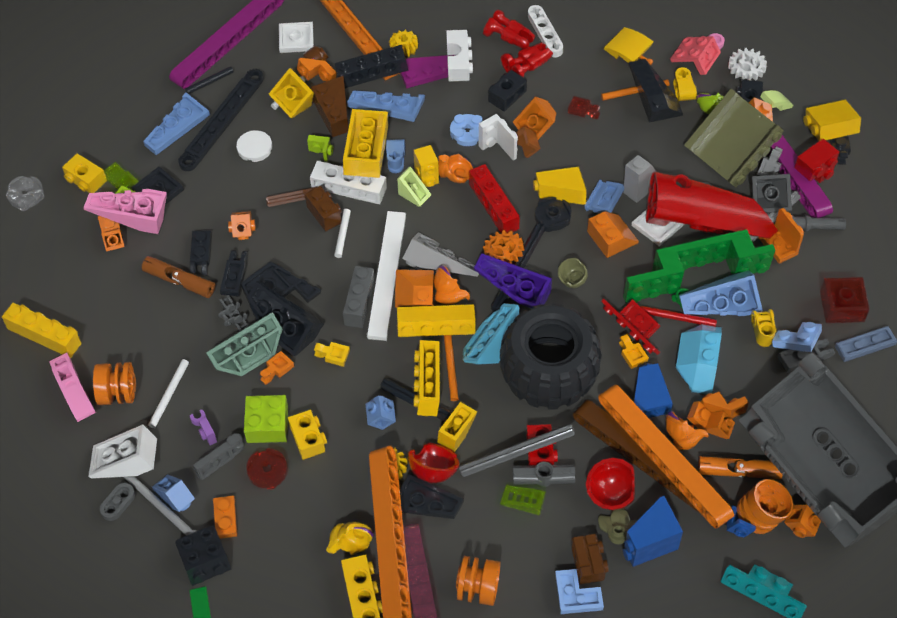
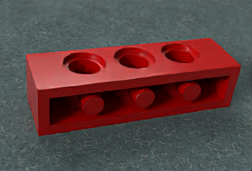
[469,164,520,234]

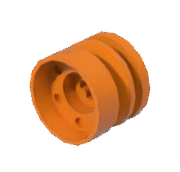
[93,362,136,405]
[737,479,793,534]
[456,556,501,606]

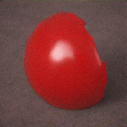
[408,443,459,483]
[586,458,635,511]

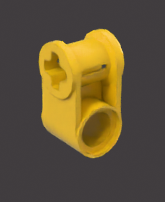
[673,67,697,101]
[751,309,776,347]

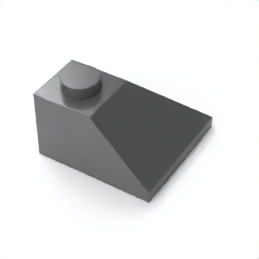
[752,174,792,213]

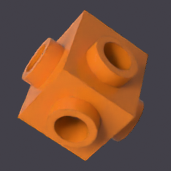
[228,211,256,240]
[784,505,821,538]

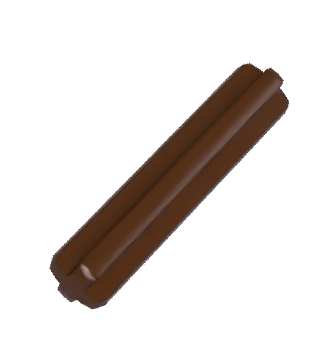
[266,187,317,207]

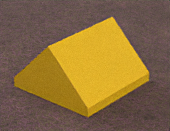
[269,68,314,118]

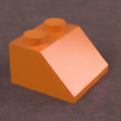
[587,211,639,258]

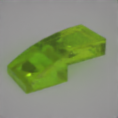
[104,162,139,190]

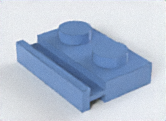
[585,180,624,213]

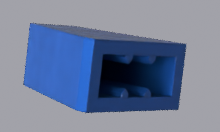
[634,363,673,418]

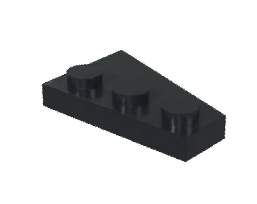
[400,474,464,519]

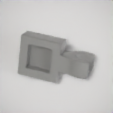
[757,146,783,176]

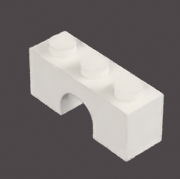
[447,30,473,81]

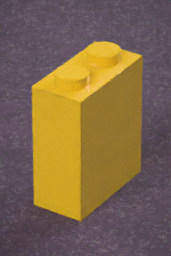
[803,99,861,141]

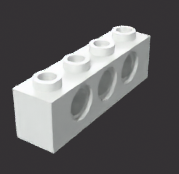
[310,161,387,204]

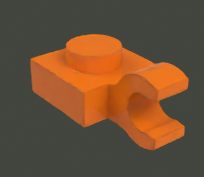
[260,351,294,385]

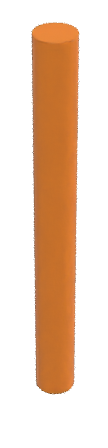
[601,79,670,101]
[444,335,459,401]

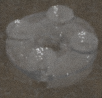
[6,176,45,211]

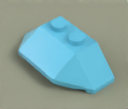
[463,303,520,364]
[676,324,722,394]

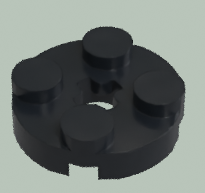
[534,197,572,232]

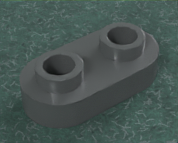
[100,483,135,521]

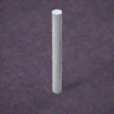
[148,359,189,428]

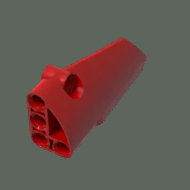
[646,172,778,239]

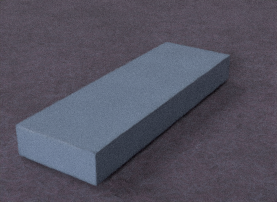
[835,326,897,362]

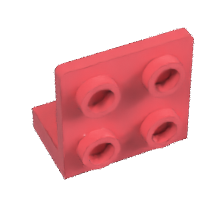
[670,36,721,75]

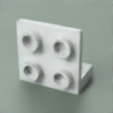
[479,114,518,160]

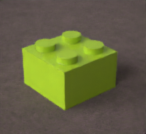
[244,395,288,443]

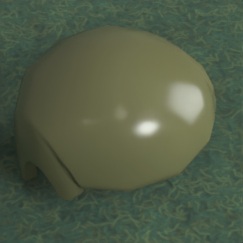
[558,258,588,288]

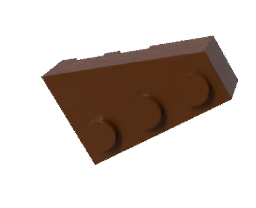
[311,76,348,138]

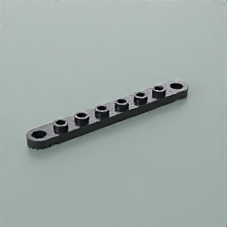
[178,69,264,171]

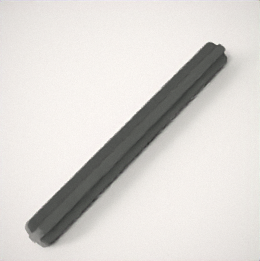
[459,424,575,477]

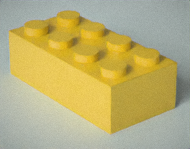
[343,109,388,178]

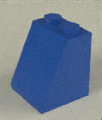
[623,496,683,567]

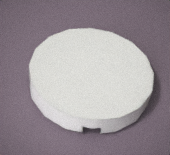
[236,131,273,162]

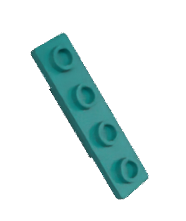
[721,564,807,618]

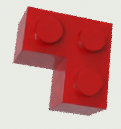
[794,138,839,183]

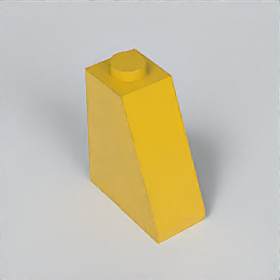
[533,167,586,205]

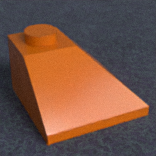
[513,97,556,140]
[395,270,434,308]

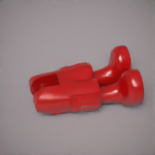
[483,10,535,49]
[501,42,553,77]

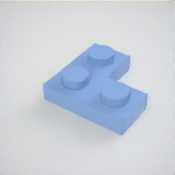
[772,322,822,352]
[555,569,604,614]

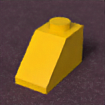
[437,402,477,453]

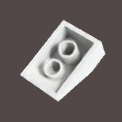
[89,425,157,478]

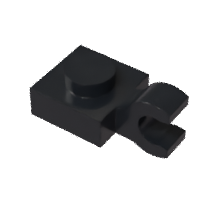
[829,137,851,165]

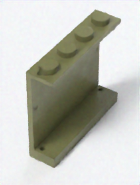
[684,89,784,187]

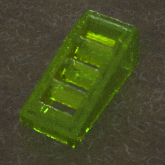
[500,485,546,515]

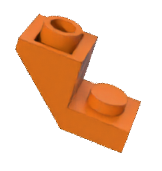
[297,58,337,81]
[97,216,125,252]
[701,392,749,419]
[687,401,735,439]

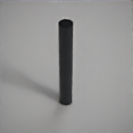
[185,66,234,94]

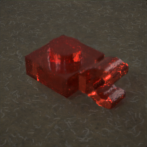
[568,96,600,119]

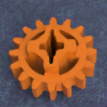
[483,230,524,264]

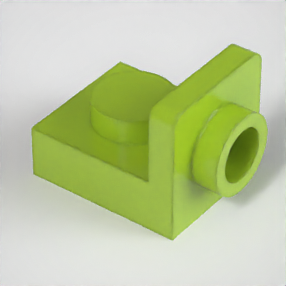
[307,135,333,162]

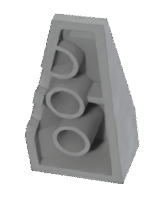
[402,232,479,277]

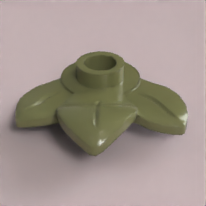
[598,509,637,544]

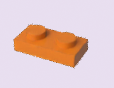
[213,496,237,539]

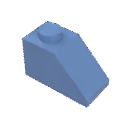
[152,474,195,512]

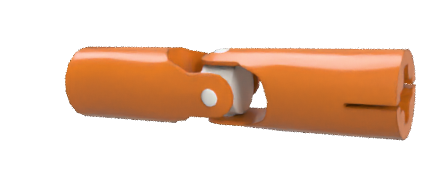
[698,456,783,480]

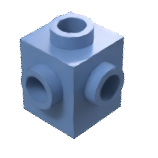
[365,395,396,430]

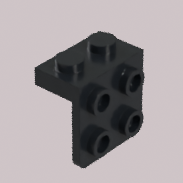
[175,526,232,586]

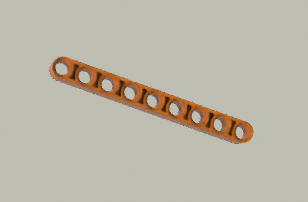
[598,384,734,529]
[369,446,412,618]

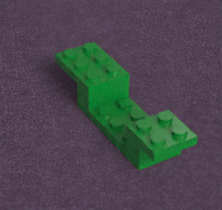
[623,229,776,303]

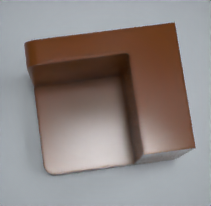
[516,126,540,158]

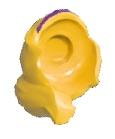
[326,522,374,555]

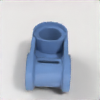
[386,139,405,173]

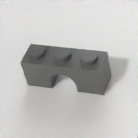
[343,266,375,328]

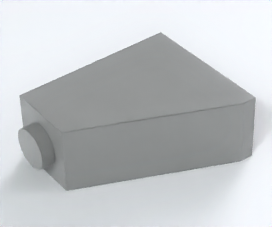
[623,155,656,203]

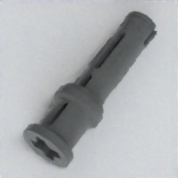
[792,215,846,232]

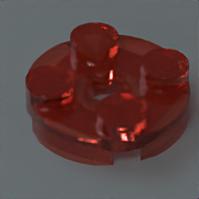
[247,449,288,490]

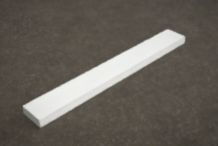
[367,211,406,341]

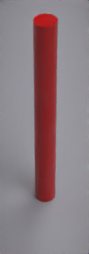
[641,306,717,327]

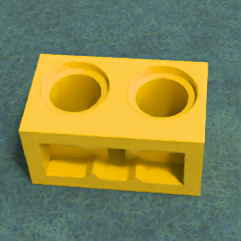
[288,410,327,460]

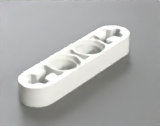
[528,5,563,57]

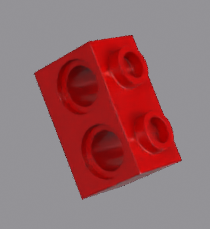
[526,424,558,465]

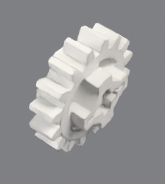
[728,48,767,81]

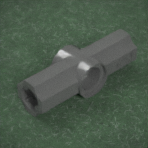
[513,462,575,487]

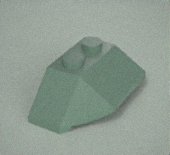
[206,312,282,376]

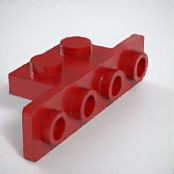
[601,298,660,355]

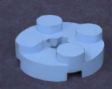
[450,114,482,146]

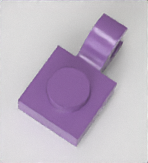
[190,409,217,445]

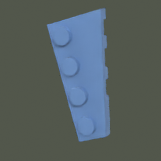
[347,91,425,122]
[143,92,210,155]

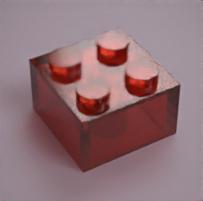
[820,277,870,323]

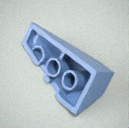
[679,270,763,316]

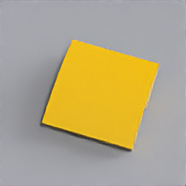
[604,27,654,63]

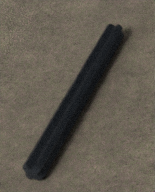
[491,223,545,311]

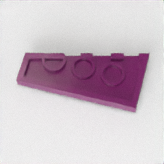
[400,55,470,89]

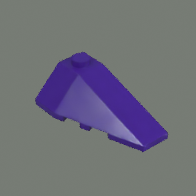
[474,254,552,308]

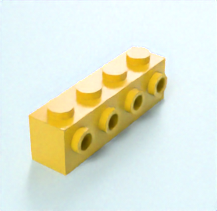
[2,303,81,358]
[397,304,475,337]
[413,340,440,416]

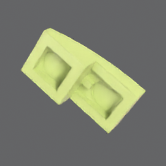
[760,90,793,111]

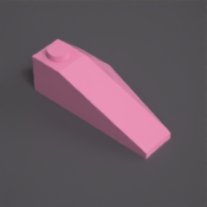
[84,189,167,234]

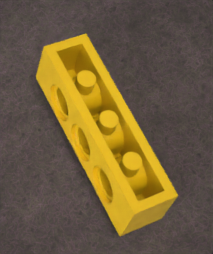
[341,555,383,618]

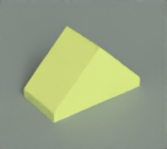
[397,167,432,207]

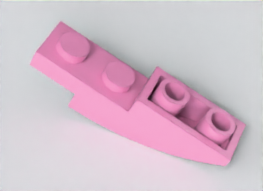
[49,353,96,422]

